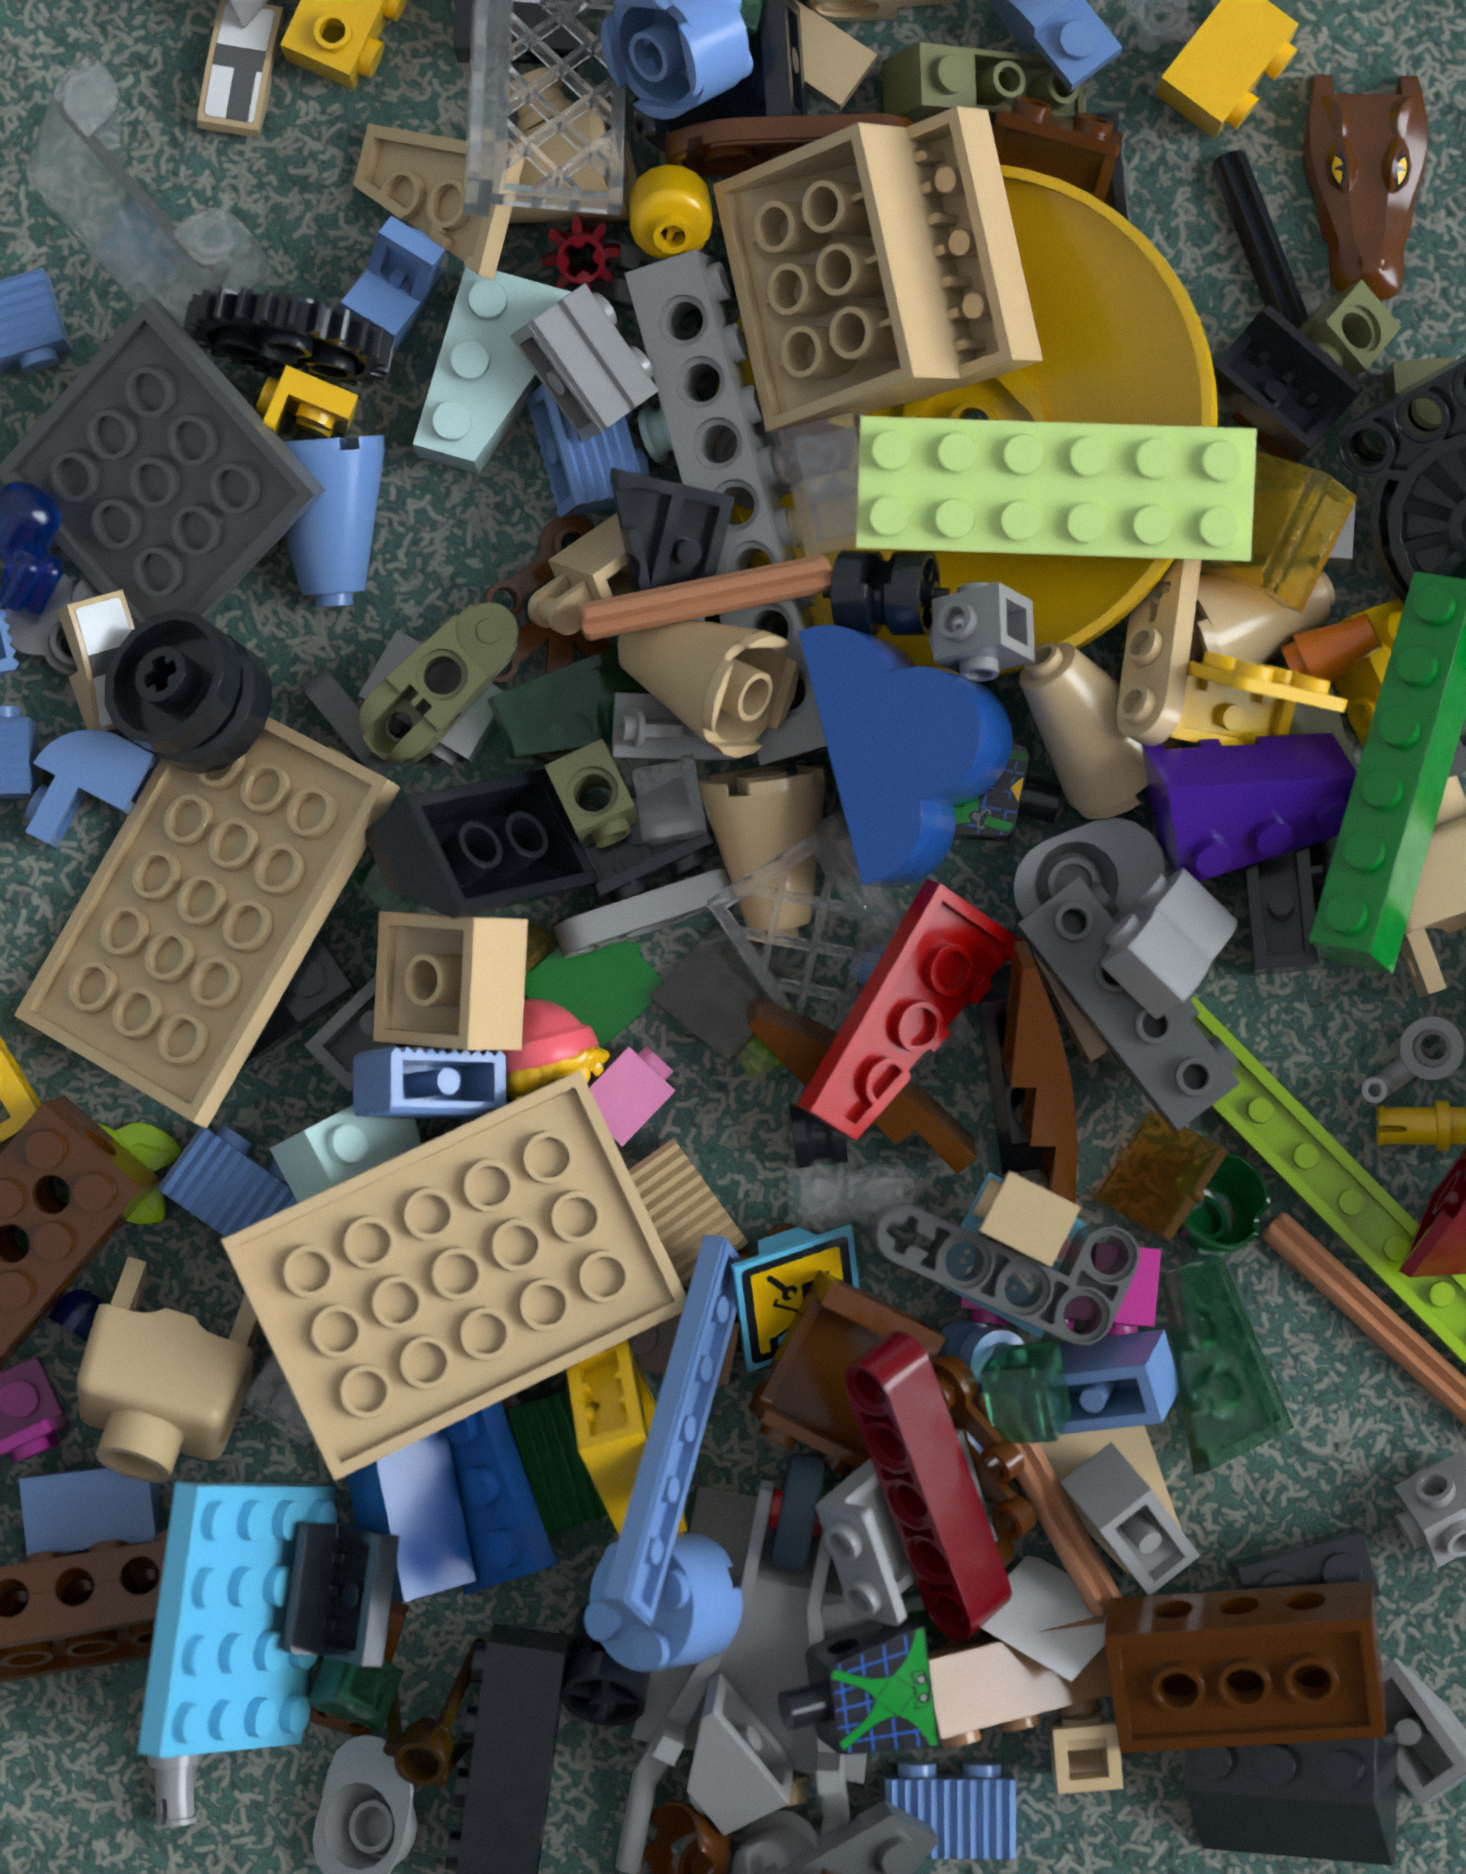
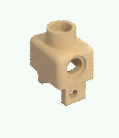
[1400,775,1466,998]
[77,1256,261,1483]

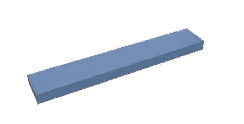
[603,1235,743,1627]

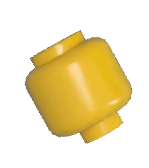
[628,164,713,260]

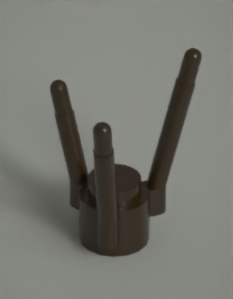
[383,1638,486,1787]

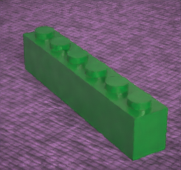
[1309,571,1466,974]

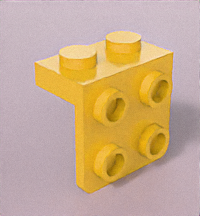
[1169,651,1348,746]

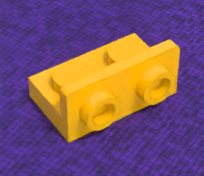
[255,365,358,438]

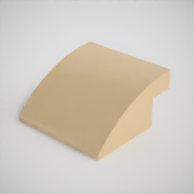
[713,106,1043,432]

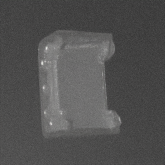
[26,50,275,342]

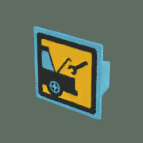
[731,1224,859,1373]

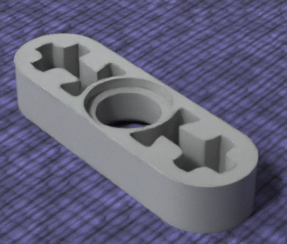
[553,868,737,958]

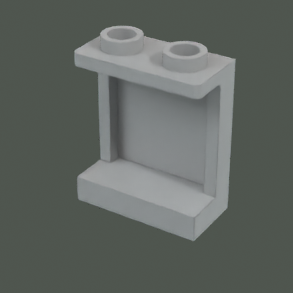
[815,1429,998,1626]

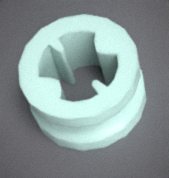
[638,404,673,463]

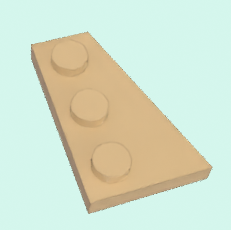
[353,124,525,280]

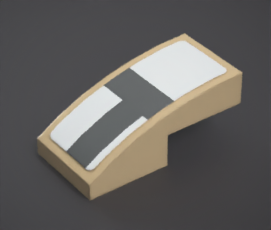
[197,0,284,138]
[57,589,134,732]

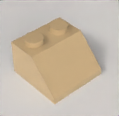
[373,911,528,1050]

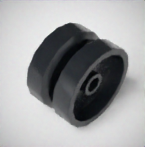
[105,610,272,774]

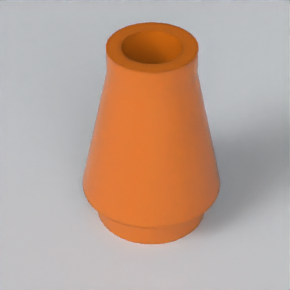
[1281,614,1383,685]

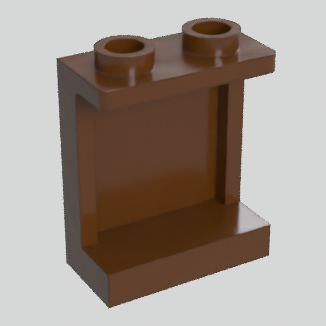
[992,95,1123,203]
[748,1269,946,1476]

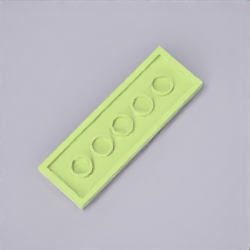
[856,416,1257,561]

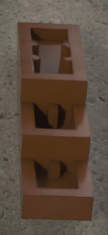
[1001,941,1078,1204]
[746,997,977,1174]

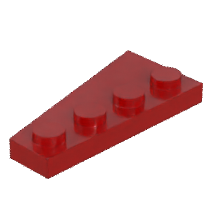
[797,879,1022,1140]

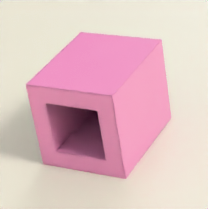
[589,1046,676,1147]

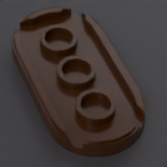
[664,113,915,177]

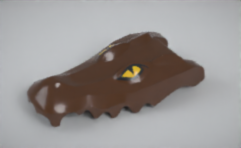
[1303,74,1428,302]

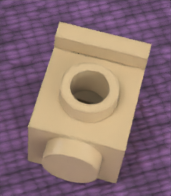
[1048,1711,1123,1794]

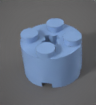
[601,0,753,119]
[584,1532,742,1672]

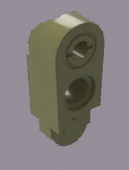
[359,602,520,765]

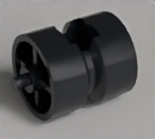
[822,550,950,636]
[561,1604,650,1726]

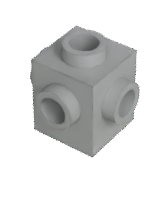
[928,582,1035,682]
[1394,1450,1466,1568]

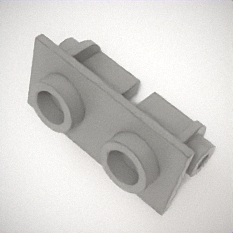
[611,692,736,760]

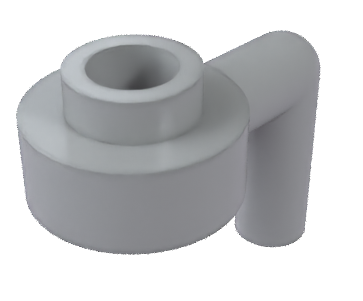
[1362,1015,1466,1103]

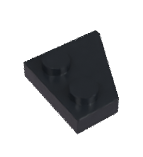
[609,467,735,621]

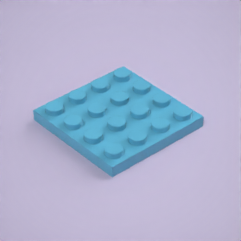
[137,1482,337,1758]

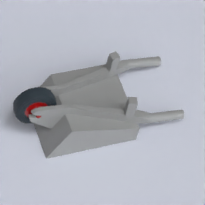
[615,1454,869,1874]

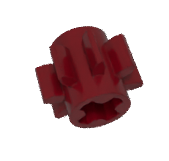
[542,213,621,291]

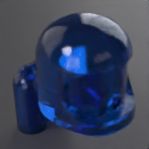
[0,481,63,615]

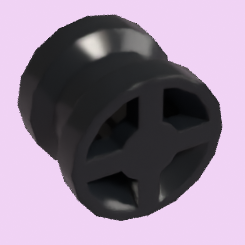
[789,1104,848,1168]

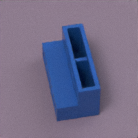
[346,1428,476,1602]

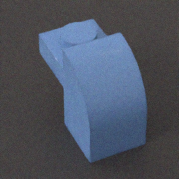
[990,0,1123,92]
[339,216,446,359]
[25,729,160,849]

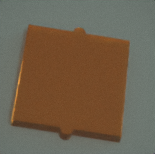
[1094,1110,1229,1241]

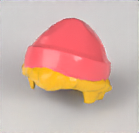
[491,998,610,1101]

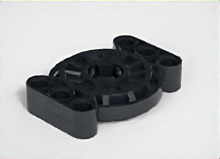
[1338,354,1466,605]

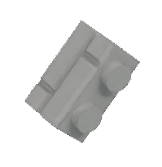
[510,283,659,442]

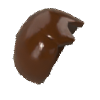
[643,1800,733,1874]

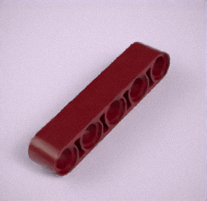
[843,1331,1012,1641]

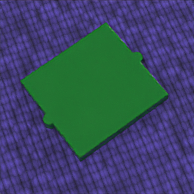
[524,941,670,1048]

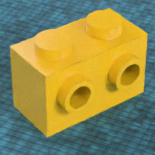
[280,0,408,91]
[1155,0,1299,139]

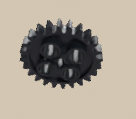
[183,287,395,386]

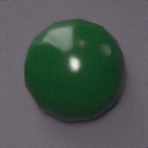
[1168,1151,1271,1257]

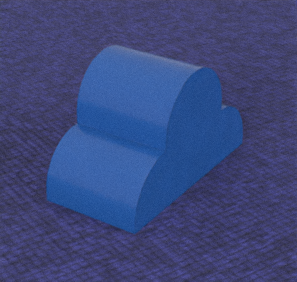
[798,625,1012,888]

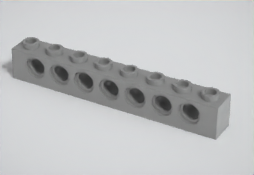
[625,249,828,767]

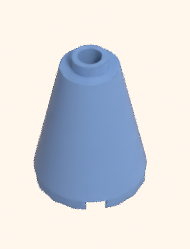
[283,435,385,607]

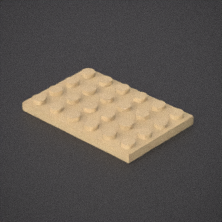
[14,717,400,1129]
[220,1070,687,1481]

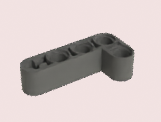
[868,1202,1140,1345]

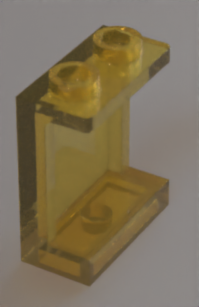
[1200,450,1357,614]

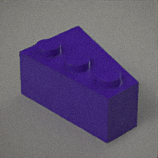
[1141,733,1357,882]

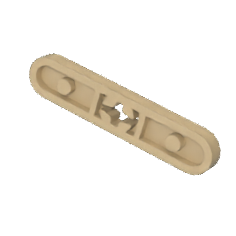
[1116,559,1202,747]

